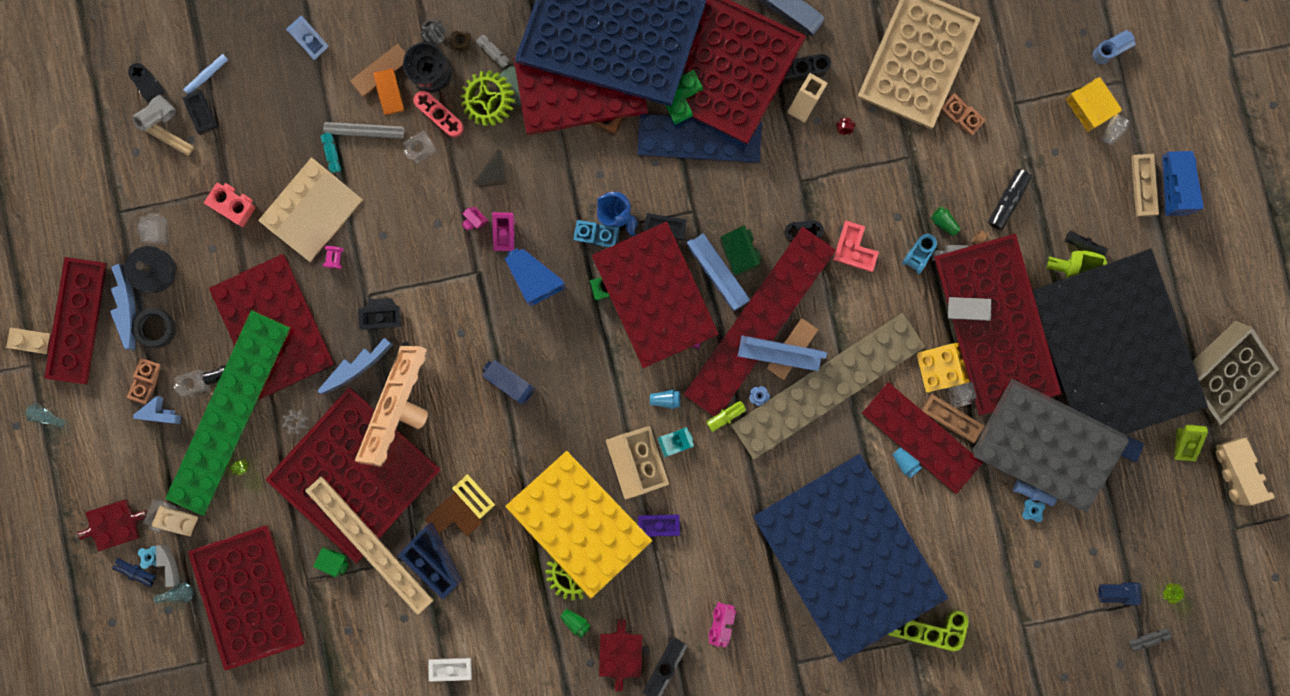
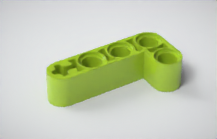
[888,610,968,651]

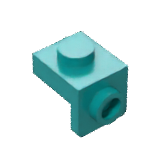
[657,427,694,457]

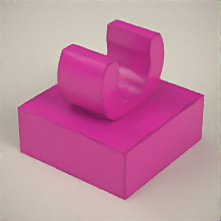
[462,206,489,231]

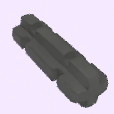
[1129,628,1171,652]

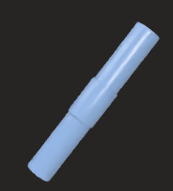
[183,54,228,94]

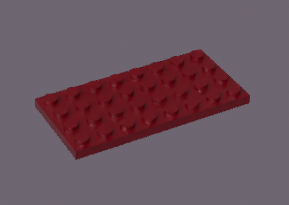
[934,233,1061,416]

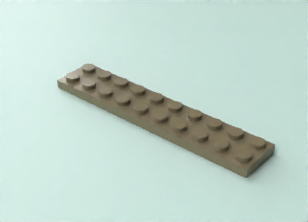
[731,313,925,460]

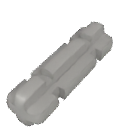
[476,35,510,69]

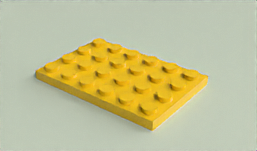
[505,451,652,599]

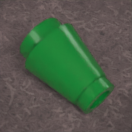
[930,206,961,236]
[560,608,591,638]

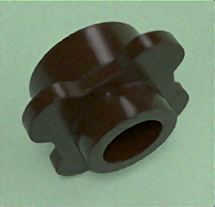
[450,31,472,52]

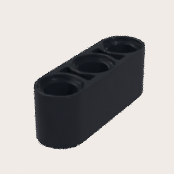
[781,54,831,84]

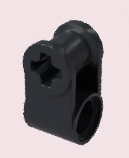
[128,63,166,103]

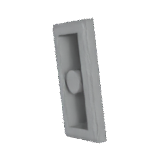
[948,297,991,320]

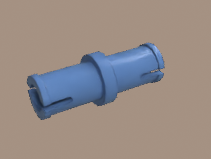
[1013,479,1057,507]

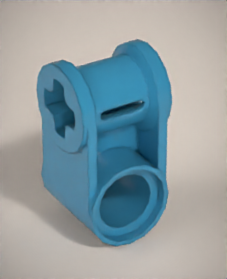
[901,234,937,275]

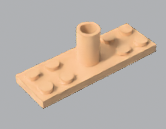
[355,346,428,466]

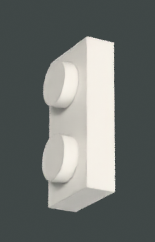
[428,658,472,681]

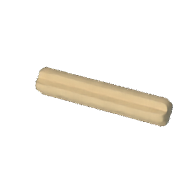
[146,124,194,156]

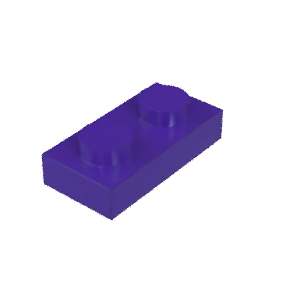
[638,514,680,536]

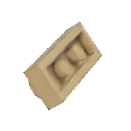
[1131,154,1159,217]

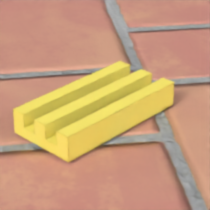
[452,474,496,519]

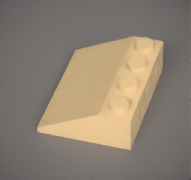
[258,157,363,262]

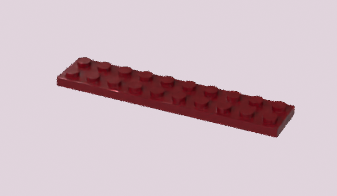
[684,227,836,416]

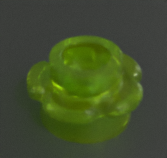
[230,458,250,476]
[1163,583,1184,604]

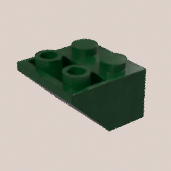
[720,225,762,277]

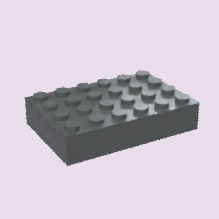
[972,379,1129,512]

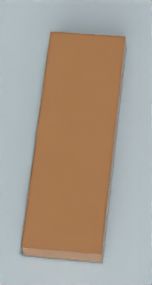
[350,43,406,98]
[766,318,818,380]
[922,394,985,444]

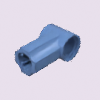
[1093,30,1136,64]

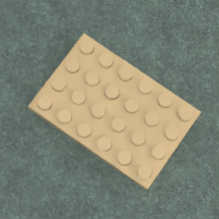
[857,0,980,130]

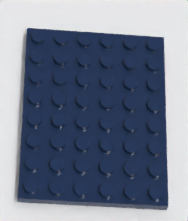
[515,0,707,107]
[753,454,948,663]

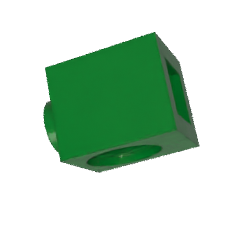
[590,277,610,302]
[313,547,349,577]

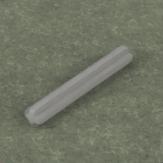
[323,122,405,138]

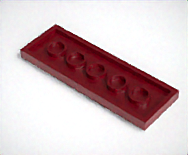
[44,257,108,385]
[861,382,983,494]

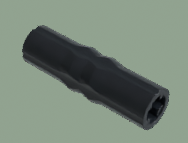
[987,169,1032,231]

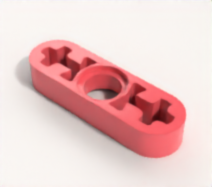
[414,91,463,138]

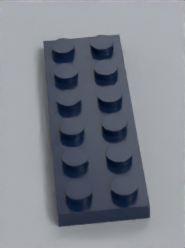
[637,114,762,163]

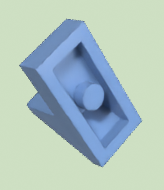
[286,16,329,60]
[133,396,181,424]

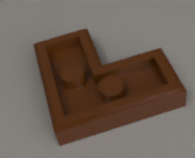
[424,492,483,536]

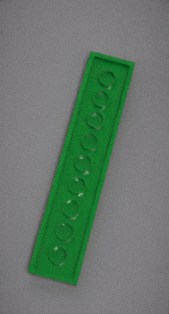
[165,310,290,516]

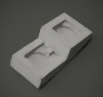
[156,544,180,587]

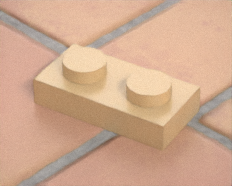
[6,328,51,354]
[152,506,198,536]

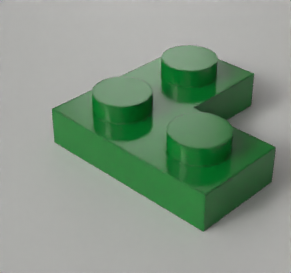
[665,70,703,124]

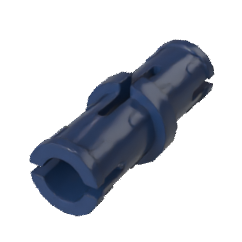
[112,558,157,588]

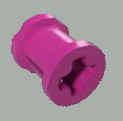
[323,246,344,269]

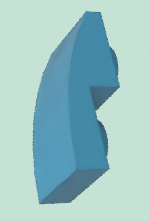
[573,220,620,248]

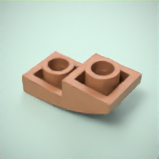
[941,93,986,136]
[126,358,161,405]

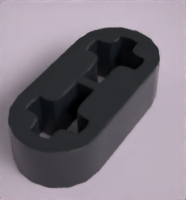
[784,220,824,242]

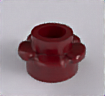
[836,118,856,135]

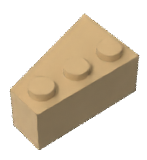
[1216,438,1275,506]

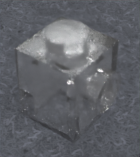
[137,213,167,244]

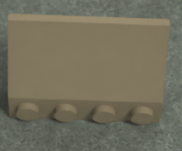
[1192,321,1279,425]

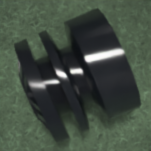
[403,42,452,93]

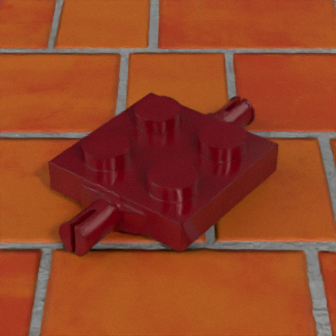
[77,499,149,552]
[598,619,642,692]

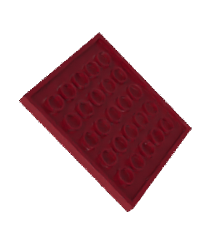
[682,0,806,145]
[265,387,441,563]

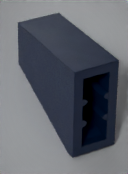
[482,359,536,405]

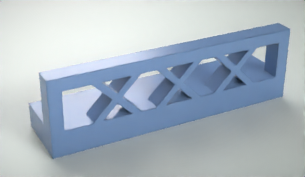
[686,234,750,312]
[738,336,827,371]

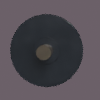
[124,246,176,293]

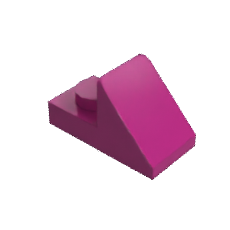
[492,212,515,251]

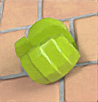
[1046,251,1108,278]

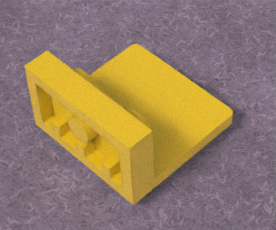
[1065,77,1122,133]
[917,343,970,393]

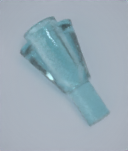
[25,402,66,428]
[153,582,193,604]

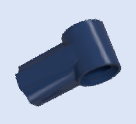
[1098,582,1142,605]

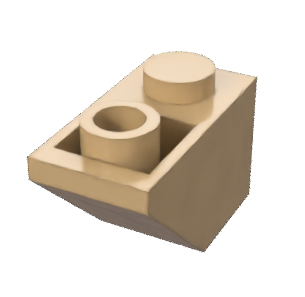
[787,73,828,123]

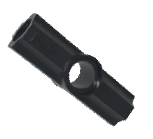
[642,637,688,696]

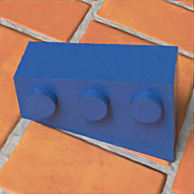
[1162,151,1204,216]

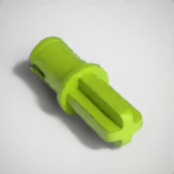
[706,401,746,432]

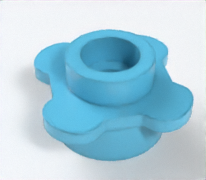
[138,546,157,569]

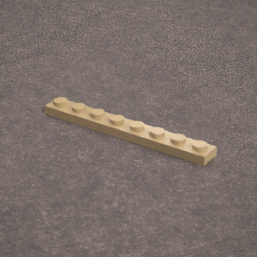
[306,477,434,615]

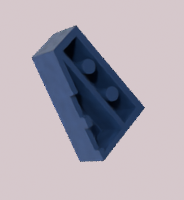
[398,522,462,599]

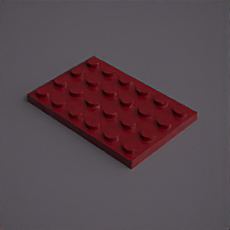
[513,57,648,136]
[591,222,719,369]
[208,254,335,400]
[187,524,306,671]

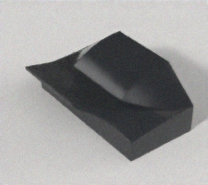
[358,298,402,330]

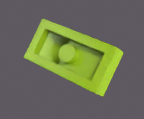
[1175,425,1208,462]

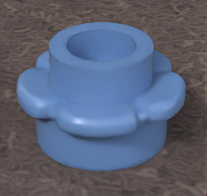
[749,386,770,406]

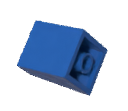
[504,248,566,307]

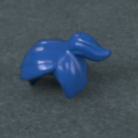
[597,192,638,237]

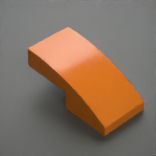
[373,68,405,115]

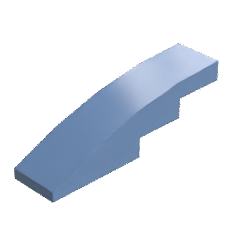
[110,264,136,351]
[318,338,393,395]

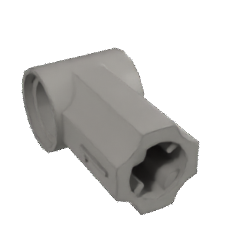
[132,95,176,131]

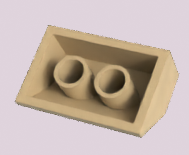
[606,426,669,499]

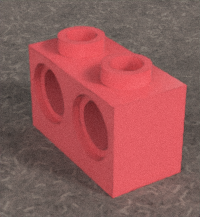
[204,183,256,227]

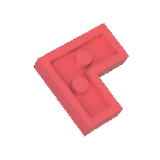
[833,221,879,272]

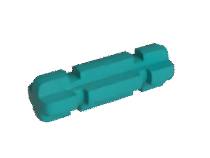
[321,133,341,173]

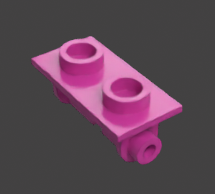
[709,602,736,647]

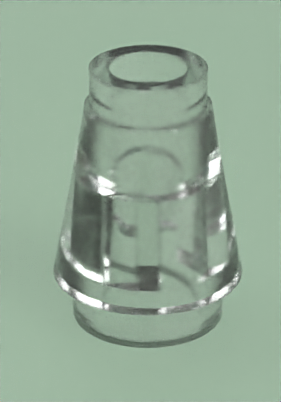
[1101,114,1130,146]

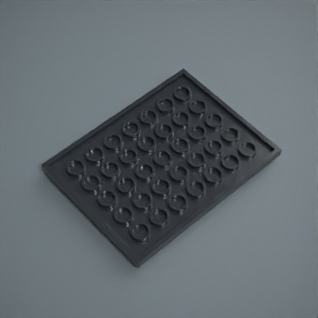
[1032,248,1208,434]

